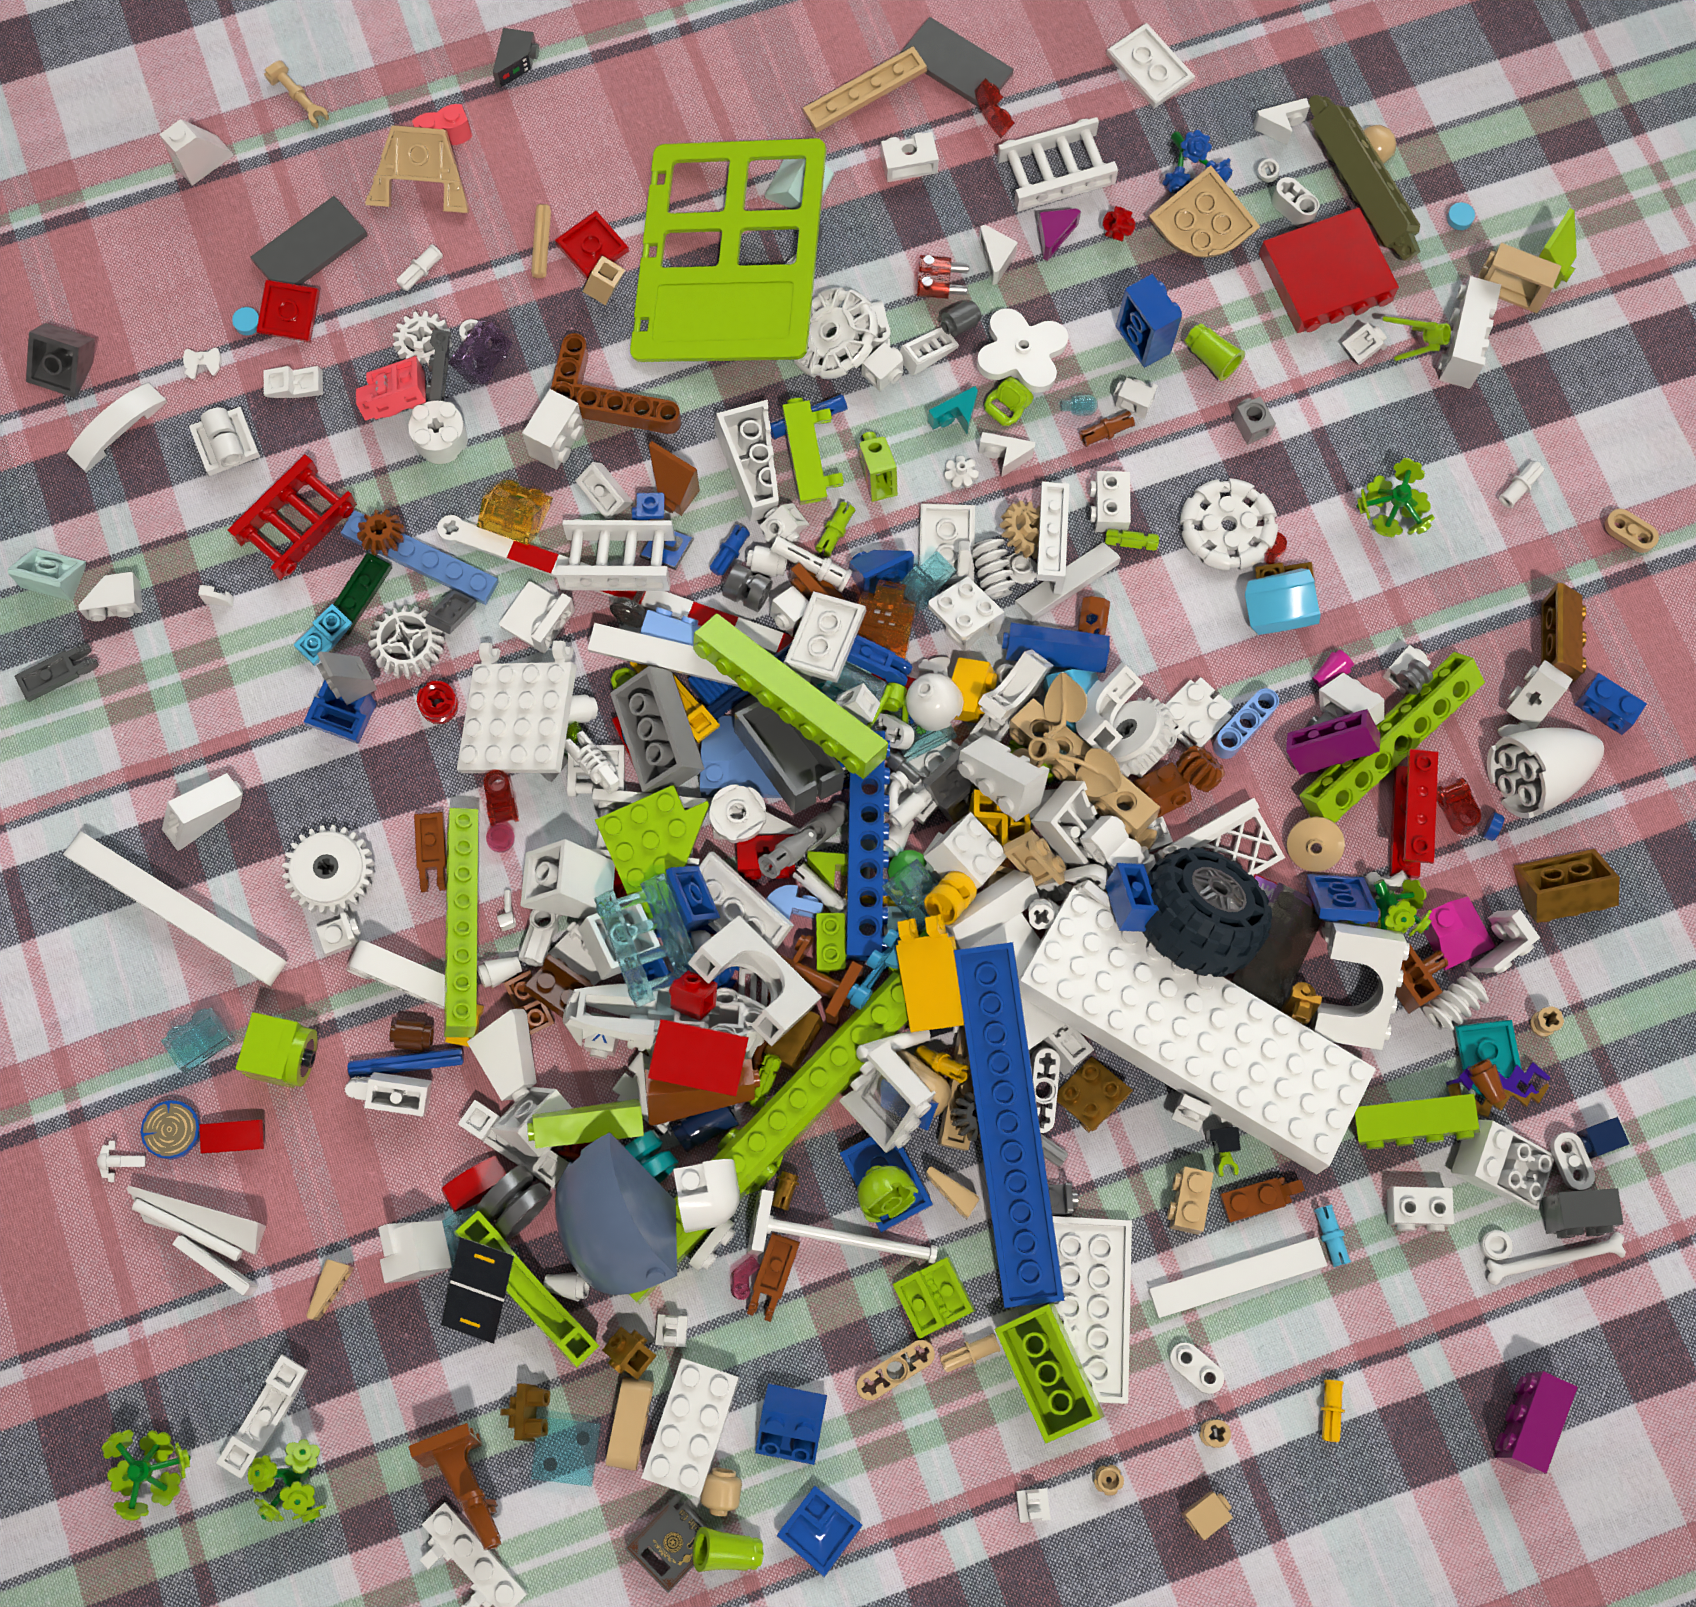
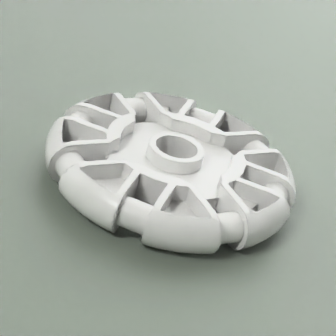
[794,288,878,379]
[1180,478,1278,571]

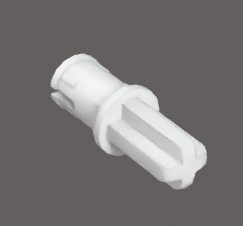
[396,244,443,291]
[1499,461,1544,508]

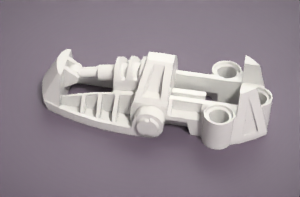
[563,984,766,1059]

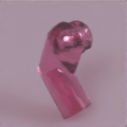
[730,1255,760,1300]

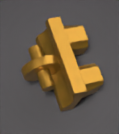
[1281,982,1322,1025]
[500,1383,550,1442]

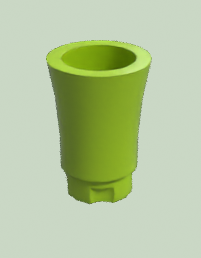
[1184,323,1245,381]
[693,1527,764,1572]

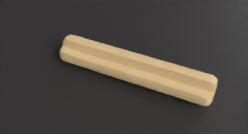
[531,204,551,278]

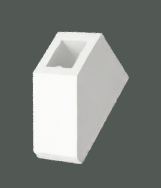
[79,572,142,621]

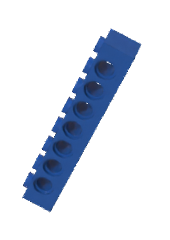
[846,731,890,961]

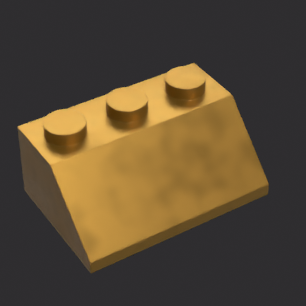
[1541,583,1586,682]
[1514,849,1620,923]

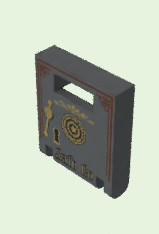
[625,1493,712,1593]

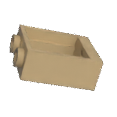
[1478,243,1562,313]

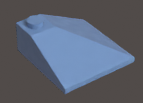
[700,716,782,798]

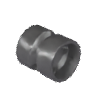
[722,564,773,612]

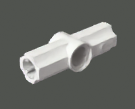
[518,909,560,967]

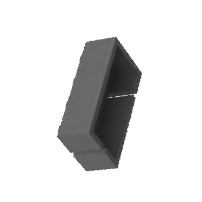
[734,701,844,814]

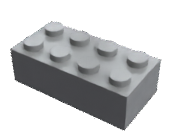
[610,666,705,794]

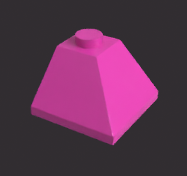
[1420,896,1495,971]

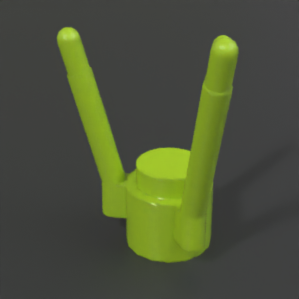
[1382,316,1451,361]
[866,683,909,729]

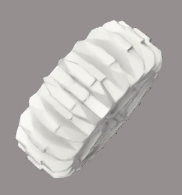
[368,605,445,680]

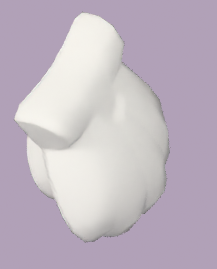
[1002,551,1037,585]

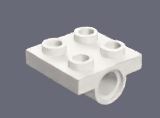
[189,407,260,476]

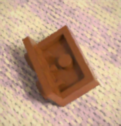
[790,563,845,601]
[1132,762,1192,818]

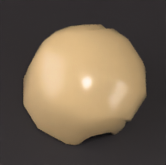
[1363,125,1396,164]

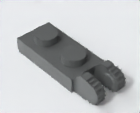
[14,644,99,702]

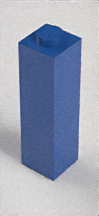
[1002,623,1110,673]

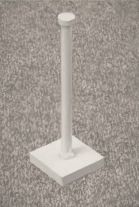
[746,1189,937,1264]

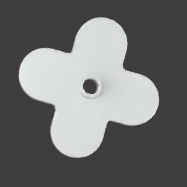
[977,309,1068,393]

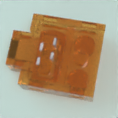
[857,579,917,659]

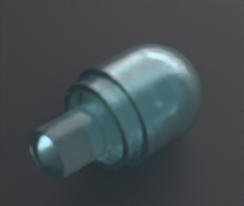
[1060,394,1098,416]

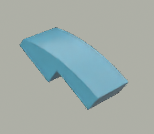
[294,604,352,666]

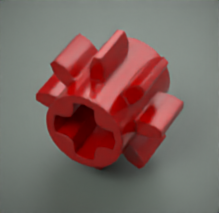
[1103,206,1135,241]

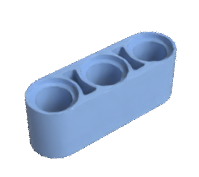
[1213,688,1279,759]

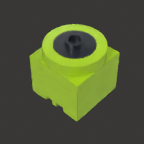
[235,1012,317,1088]

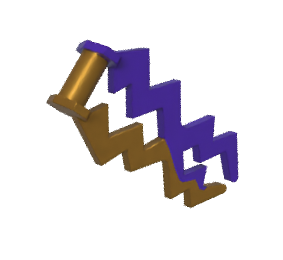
[1446,1062,1550,1117]

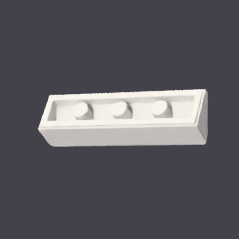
[1015,542,1121,623]

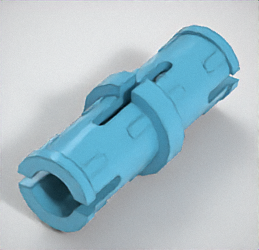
[1314,1205,1351,1267]

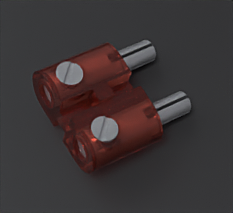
[917,255,969,299]

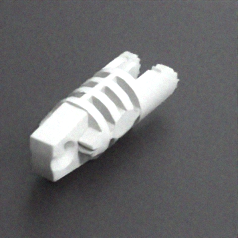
[565,731,619,794]

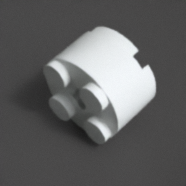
[408,401,468,464]

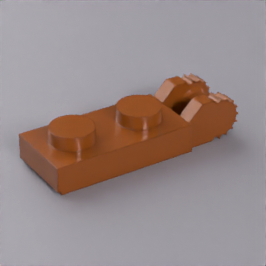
[414,812,447,892]
[747,1232,800,1322]

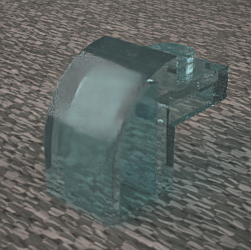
[897,551,956,616]

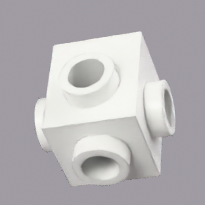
[760,503,809,545]

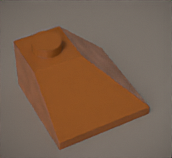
[649,441,700,516]

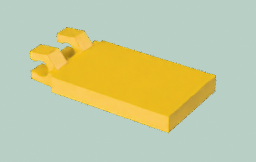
[896,914,964,1032]

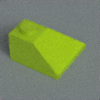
[1539,208,1577,289]

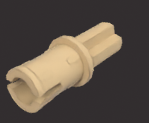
[940,1333,1000,1372]

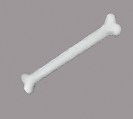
[1486,1232,1626,1285]

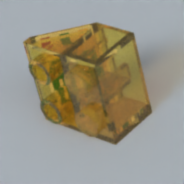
[477,480,553,545]

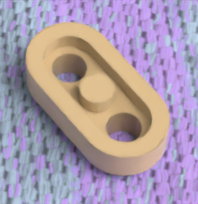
[1605,509,1659,553]

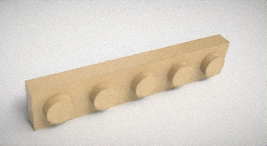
[803,46,927,133]

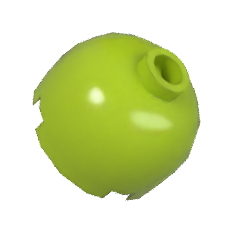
[857,1165,918,1223]

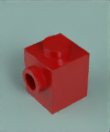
[669,970,717,1021]

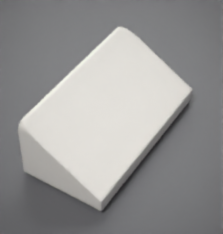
[575,462,633,520]

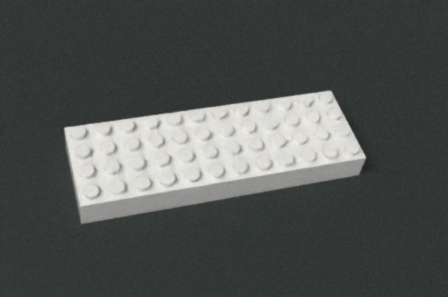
[1019,888,1376,1175]

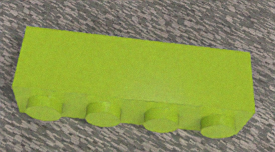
[1355,1094,1480,1149]

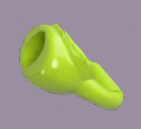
[984,376,1034,426]

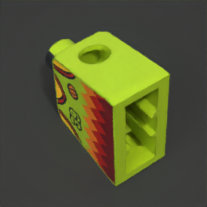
[859,432,898,502]

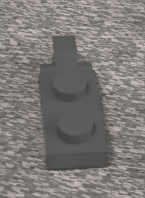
[426,329,451,401]

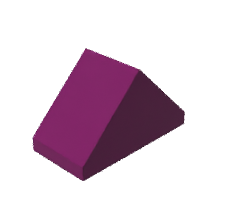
[1038,208,1081,261]

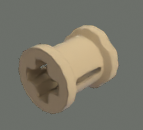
[1530,1006,1564,1037]
[1199,1420,1231,1448]

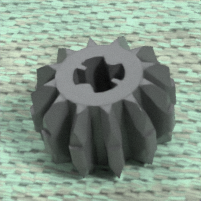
[950,1092,981,1141]

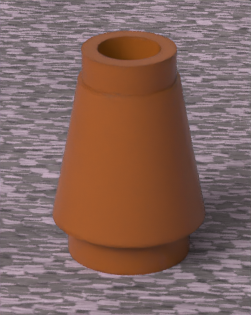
[1468,1059,1506,1105]

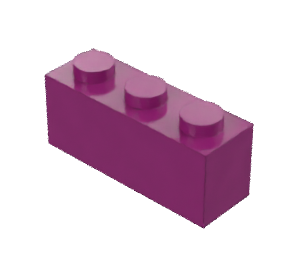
[1286,709,1380,775]

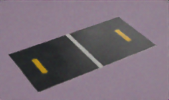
[441,1237,514,1344]

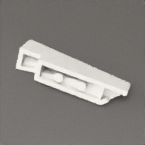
[127,1186,266,1255]

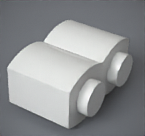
[1080,816,1145,877]

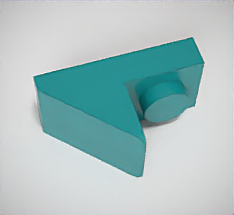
[928,386,978,434]

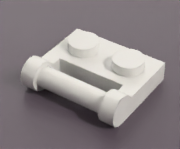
[567,745,625,797]

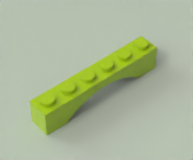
[453,1210,599,1368]

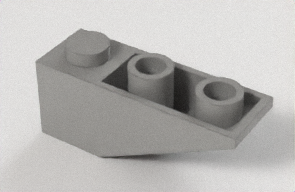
[317,651,377,705]

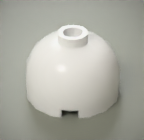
[905,673,964,731]

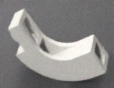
[978,649,1054,726]
[1076,662,1143,752]

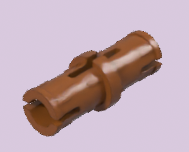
[1079,410,1135,447]

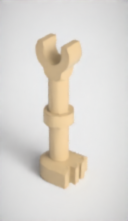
[264,60,329,129]

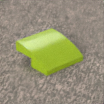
[892,1257,976,1339]

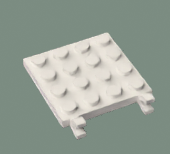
[457,641,577,773]

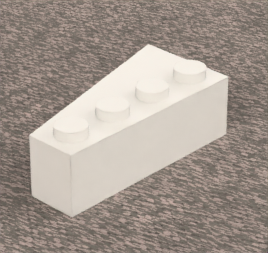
[1437,276,1501,389]
[714,400,779,522]

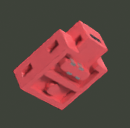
[356,356,426,421]

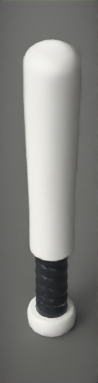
[856,1026,961,1063]

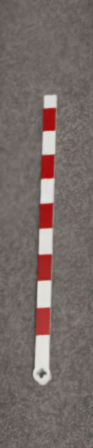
[437,515,916,695]

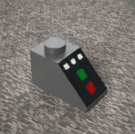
[493,28,539,87]

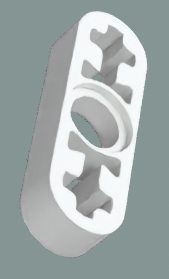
[1036,864,1110,902]
[1031,1047,1060,1133]

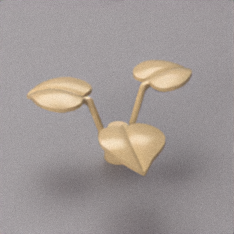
[1012,672,1121,797]

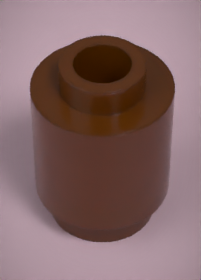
[389,1019,434,1051]

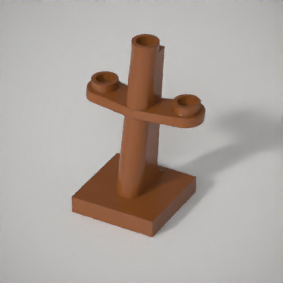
[767,934,865,1029]
[408,1423,502,1550]

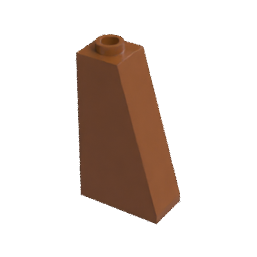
[645,1059,760,1126]

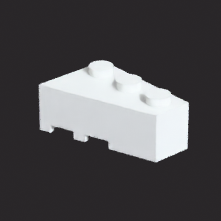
[957,735,1050,822]
[1031,781,1097,869]

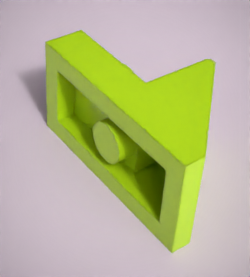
[807,851,864,890]

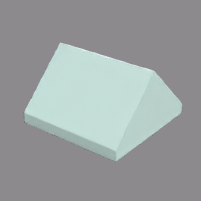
[765,159,834,210]
[8,548,86,601]

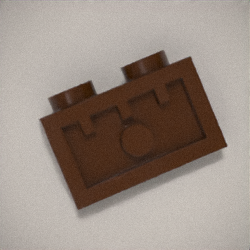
[524,954,593,1018]

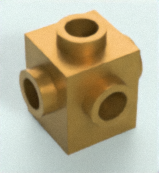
[602,1326,657,1380]

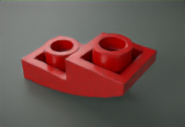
[199,1119,264,1154]
[441,1155,507,1214]

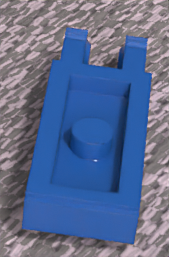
[846,635,913,686]

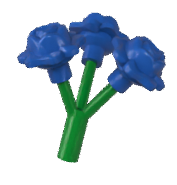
[1162,129,1233,194]

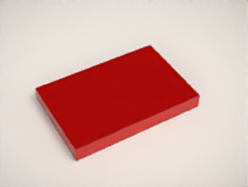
[648,1019,749,1097]

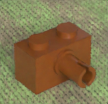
[1395,944,1448,1014]

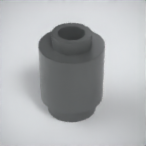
[941,301,982,337]

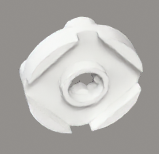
[709,785,766,843]

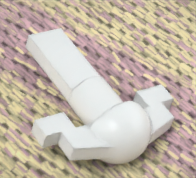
[97,1140,146,1182]

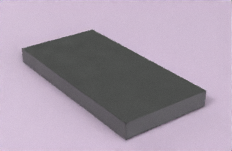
[901,17,1014,110]
[250,196,368,285]

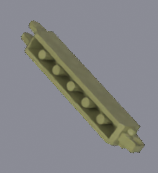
[1309,95,1421,261]

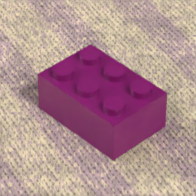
[1494,1371,1578,1474]

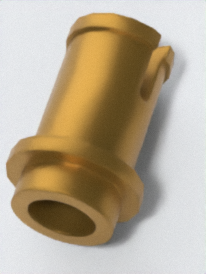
[772,1171,800,1211]

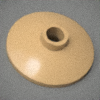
[1287,816,1345,872]

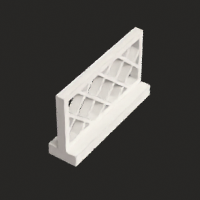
[1152,798,1285,876]

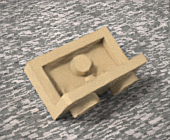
[1003,830,1066,886]

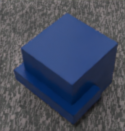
[304,680,376,744]

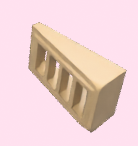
[925,1166,980,1220]
[307,1259,354,1321]

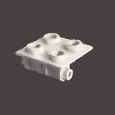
[547,919,601,986]

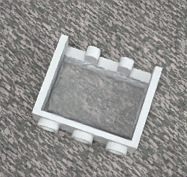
[839,1039,936,1153]

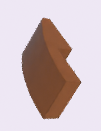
[503,969,555,1035]

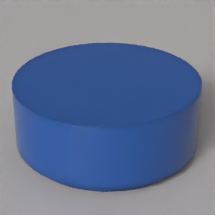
[1482,812,1505,841]

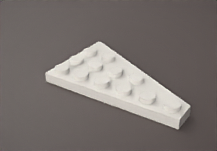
[1052,1216,1132,1404]

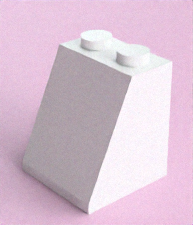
[520,839,615,920]

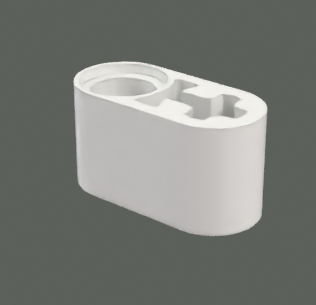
[1272,177,1319,228]

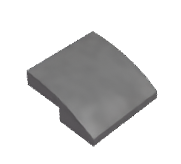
[922,745,979,825]

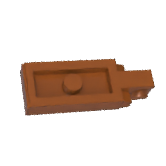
[1219,1177,1305,1223]

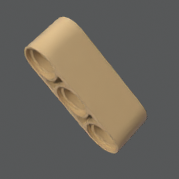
[606,1376,654,1471]

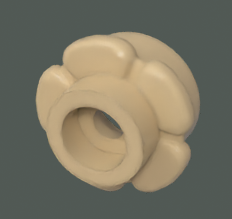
[1094,1465,1124,1496]

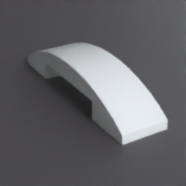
[67,383,167,473]
[458,1100,569,1189]
[216,1354,308,1479]

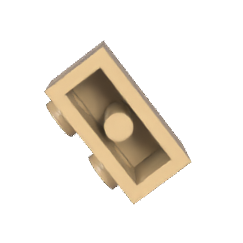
[1167,1167,1214,1235]

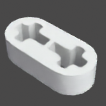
[871,713,914,750]

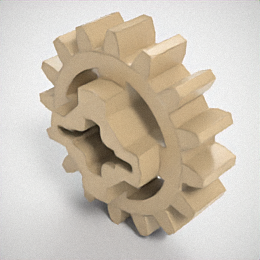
[999,500,1040,559]

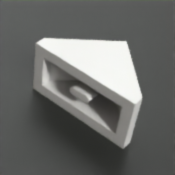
[979,225,1018,285]

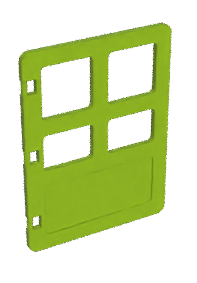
[630,138,827,362]

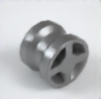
[1397,659,1433,695]

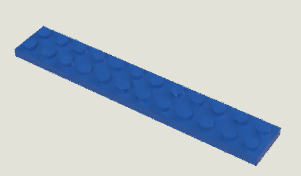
[954,942,1065,1308]

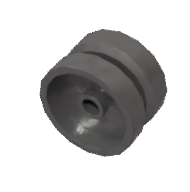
[476,1164,552,1241]

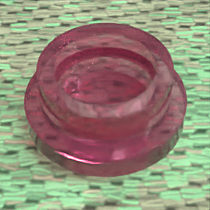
[486,824,515,853]

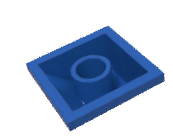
[849,550,914,599]
[666,866,720,934]

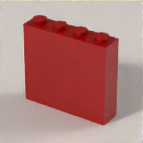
[1259,208,1399,334]

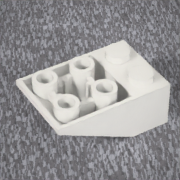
[1451,1120,1554,1210]

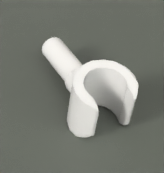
[497,890,516,931]

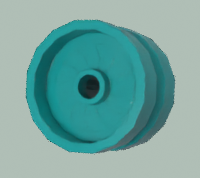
[625,1130,679,1184]

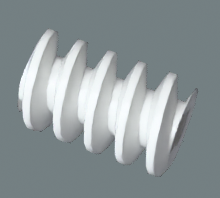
[972,539,1016,600]
[1423,972,1489,1032]

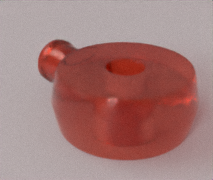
[1265,532,1287,565]

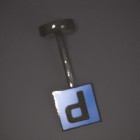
[610,530,694,628]

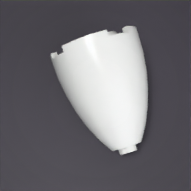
[1487,727,1604,819]

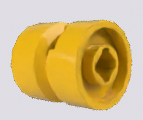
[924,871,977,925]

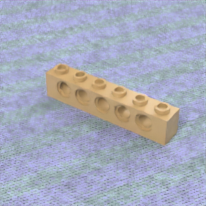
[1009,698,1160,840]

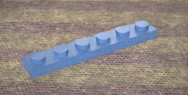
[340,510,499,605]

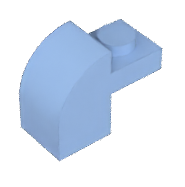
[766,885,823,922]

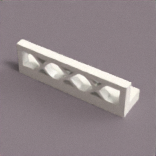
[1036,482,1069,594]

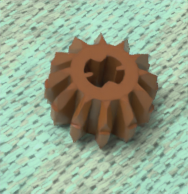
[357,509,405,556]
[1176,745,1225,793]

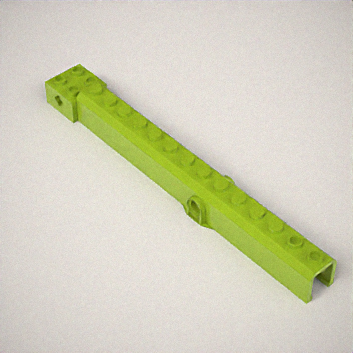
[629,929,929,1305]

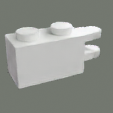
[344,1072,432,1116]

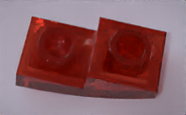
[975,78,1015,138]

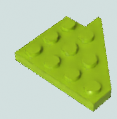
[595,785,710,921]

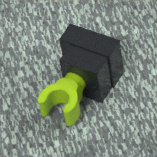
[1205,1127,1241,1177]

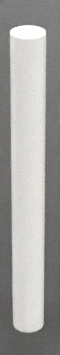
[132,1199,243,1261]

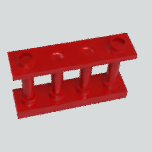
[227,454,357,580]
[1389,749,1439,879]

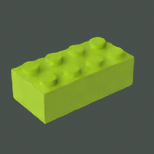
[995,1303,1105,1444]

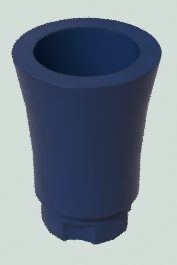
[672,1106,740,1152]

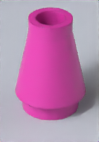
[1312,649,1354,688]

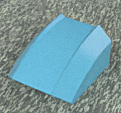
[1245,568,1321,635]

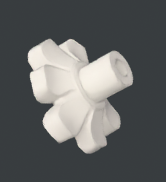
[944,456,979,490]

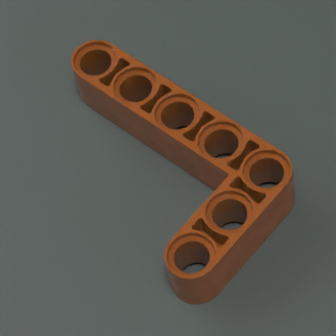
[551,333,681,434]

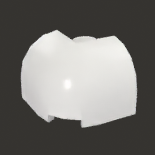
[673,1159,740,1233]

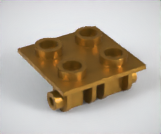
[1056,1057,1133,1133]

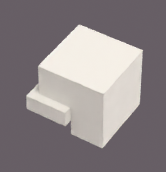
[378,1221,452,1283]

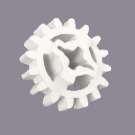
[393,311,452,367]

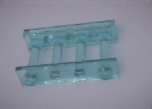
[594,873,699,1008]

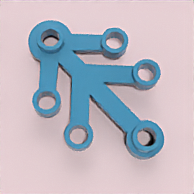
[847,918,920,1010]

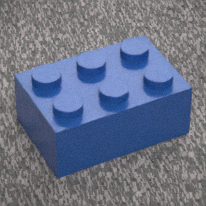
[1116,274,1182,368]

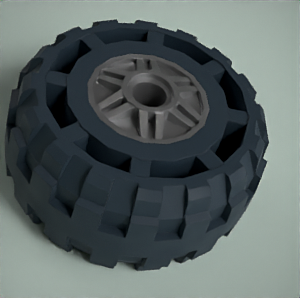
[1143,847,1272,977]

